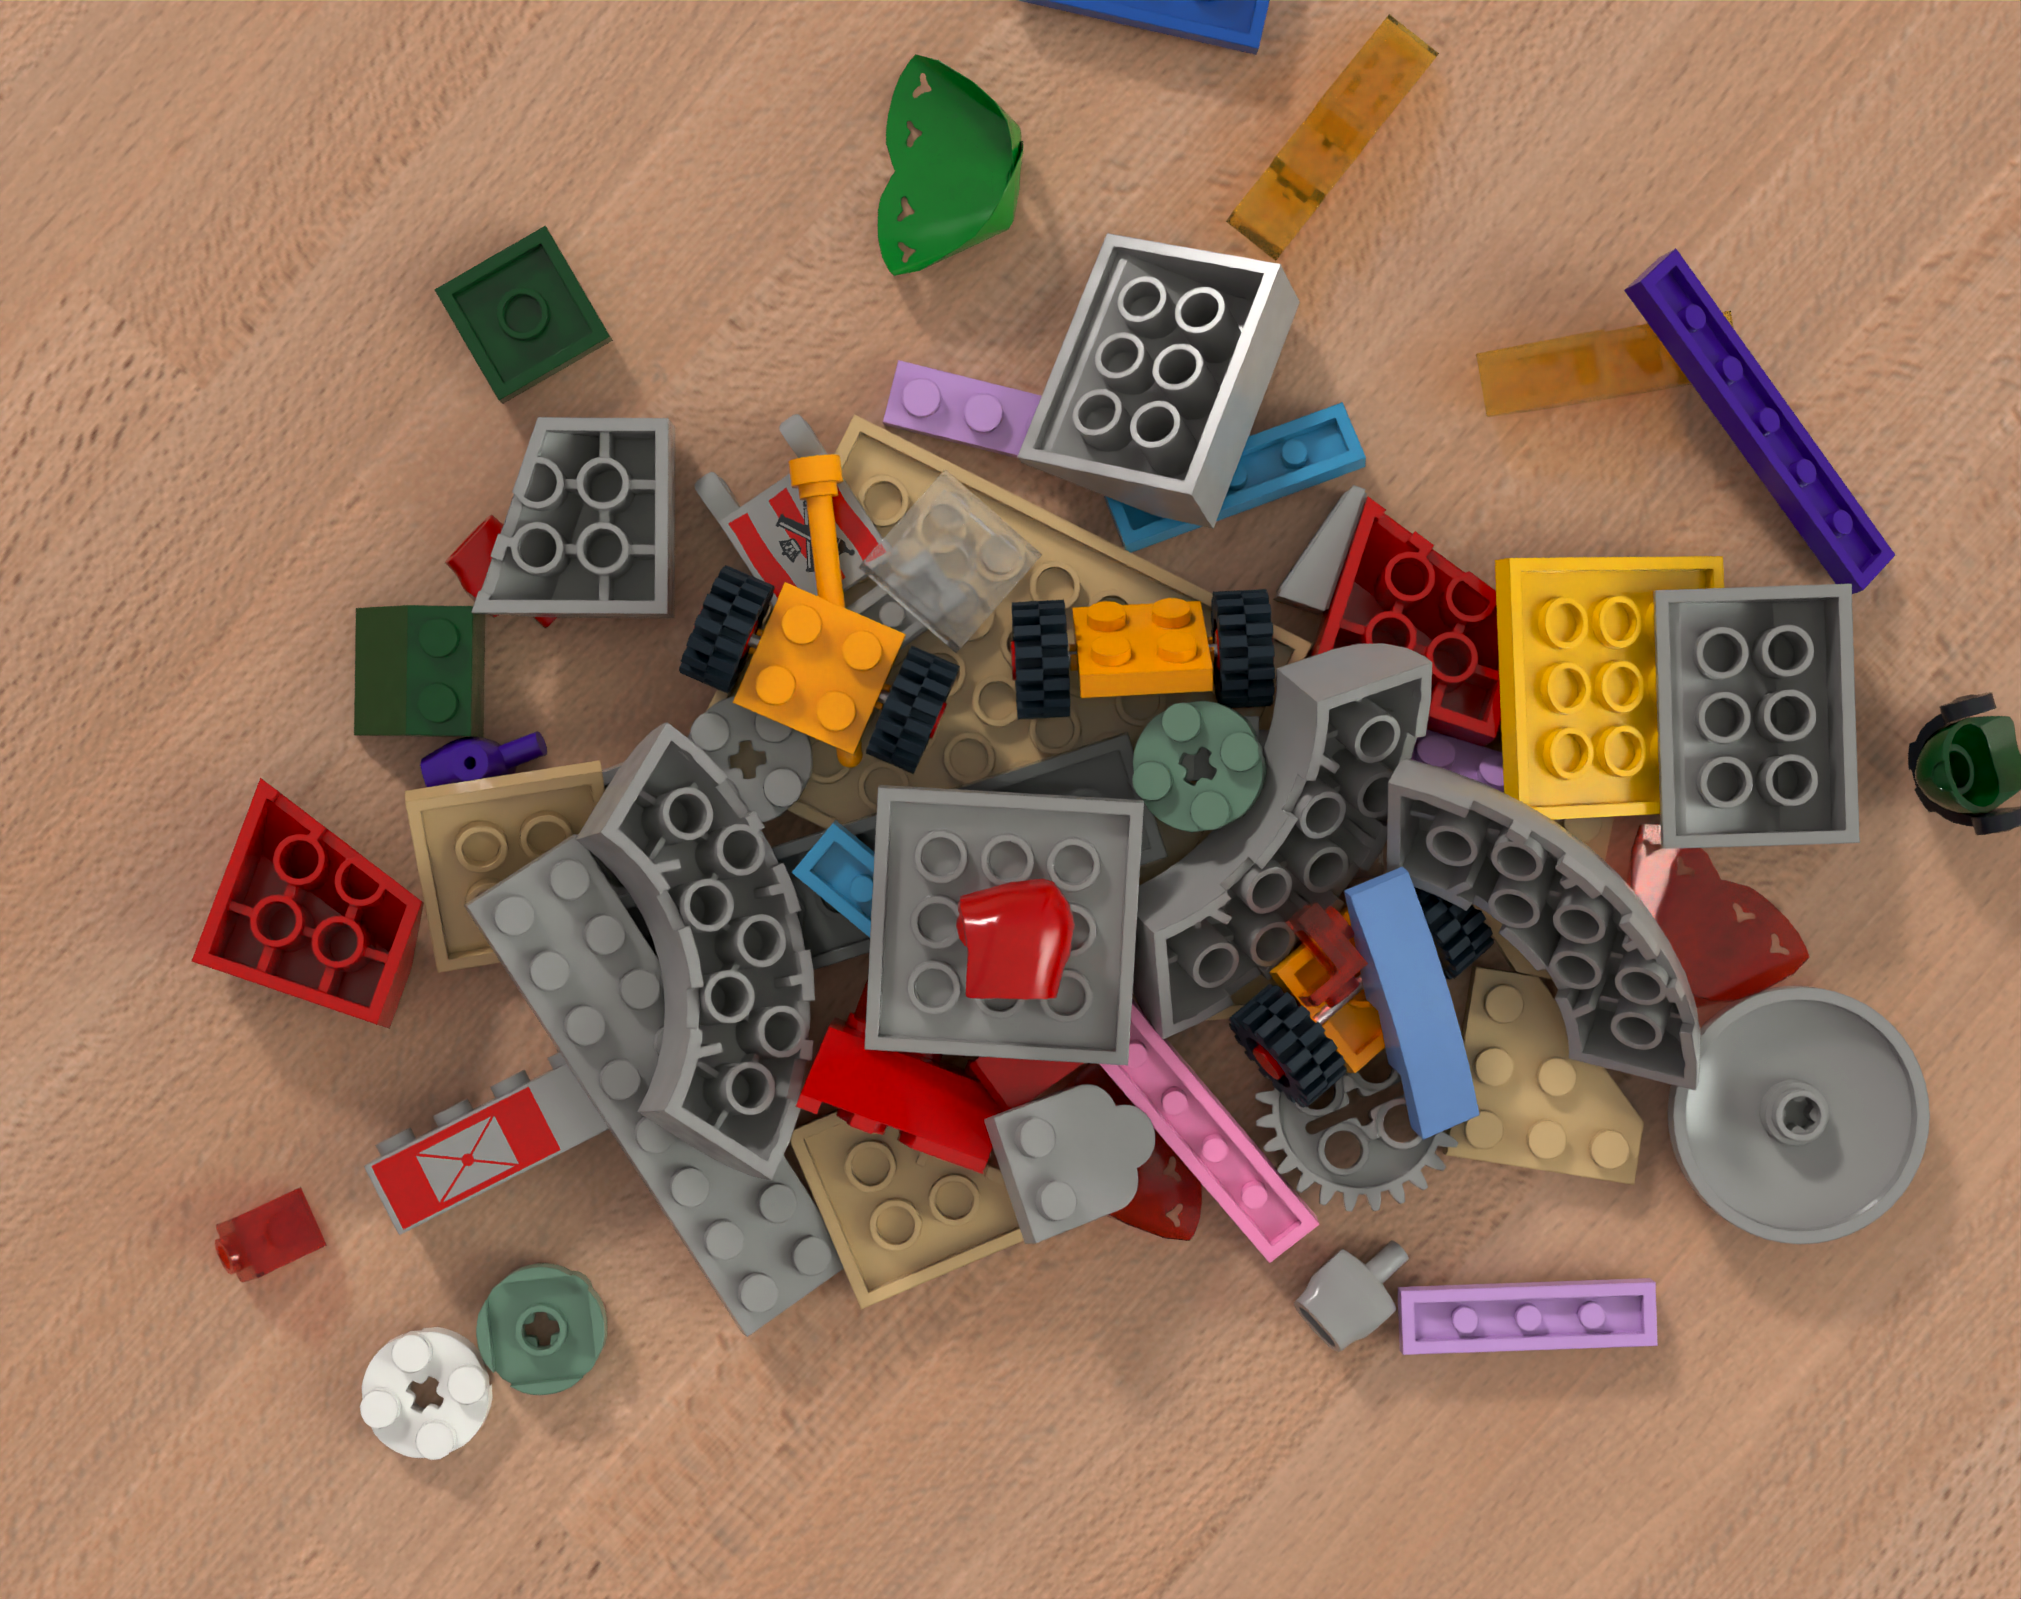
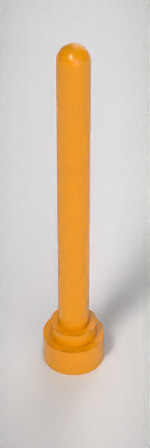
[788,454,863,768]

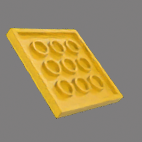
[1495,556,1724,820]

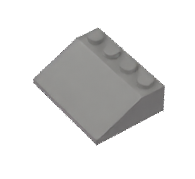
[1018,233,1300,528]
[1653,584,1860,849]

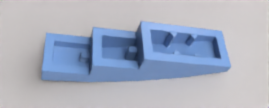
[1344,867,1480,1140]

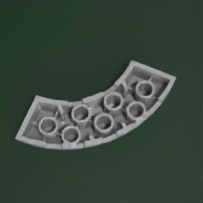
[1133,643,1432,1039]
[576,722,815,1180]
[1387,758,1701,1091]

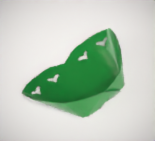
[877,54,1024,276]

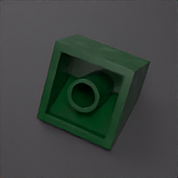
[354,605,485,738]

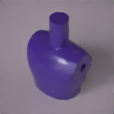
[420,731,547,787]

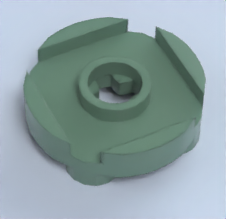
[1132,701,1266,832]
[476,1263,608,1395]

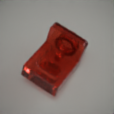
[1285,902,1368,1008]
[215,1187,327,1283]

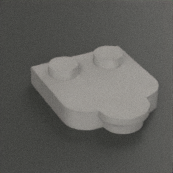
[984,1084,1155,1244]

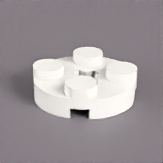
[360,1327,493,1460]

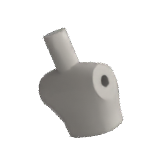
[1294,1241,1409,1352]

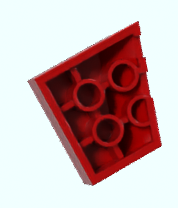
[1309,497,1501,747]
[191,778,424,1029]
[795,1012,1002,1174]

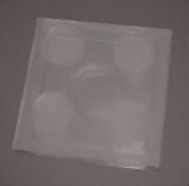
[859,469,1042,653]

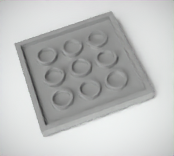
[864,785,1144,1066]

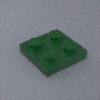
[434,226,613,404]

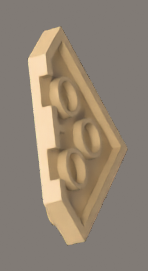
[405,760,605,973]
[1443,966,1644,1185]
[790,1109,1024,1310]

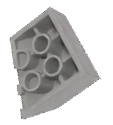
[471,417,675,618]

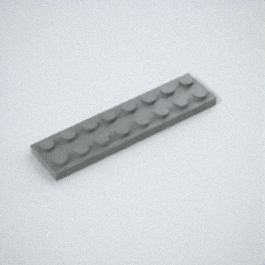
[464,834,844,1337]

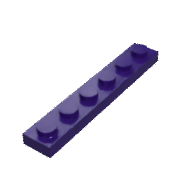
[1624,248,1895,594]

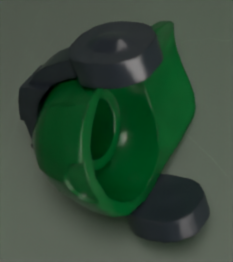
[1908,692,2021,835]

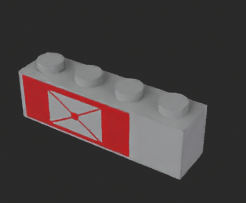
[364,1052,609,1235]

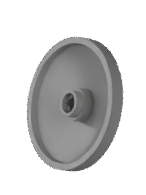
[1668,986,1930,1244]

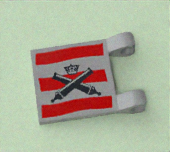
[695,414,896,607]

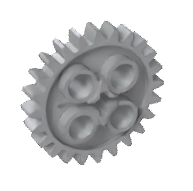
[1255,1048,1458,1212]

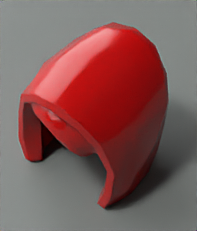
[956,878,1075,1000]

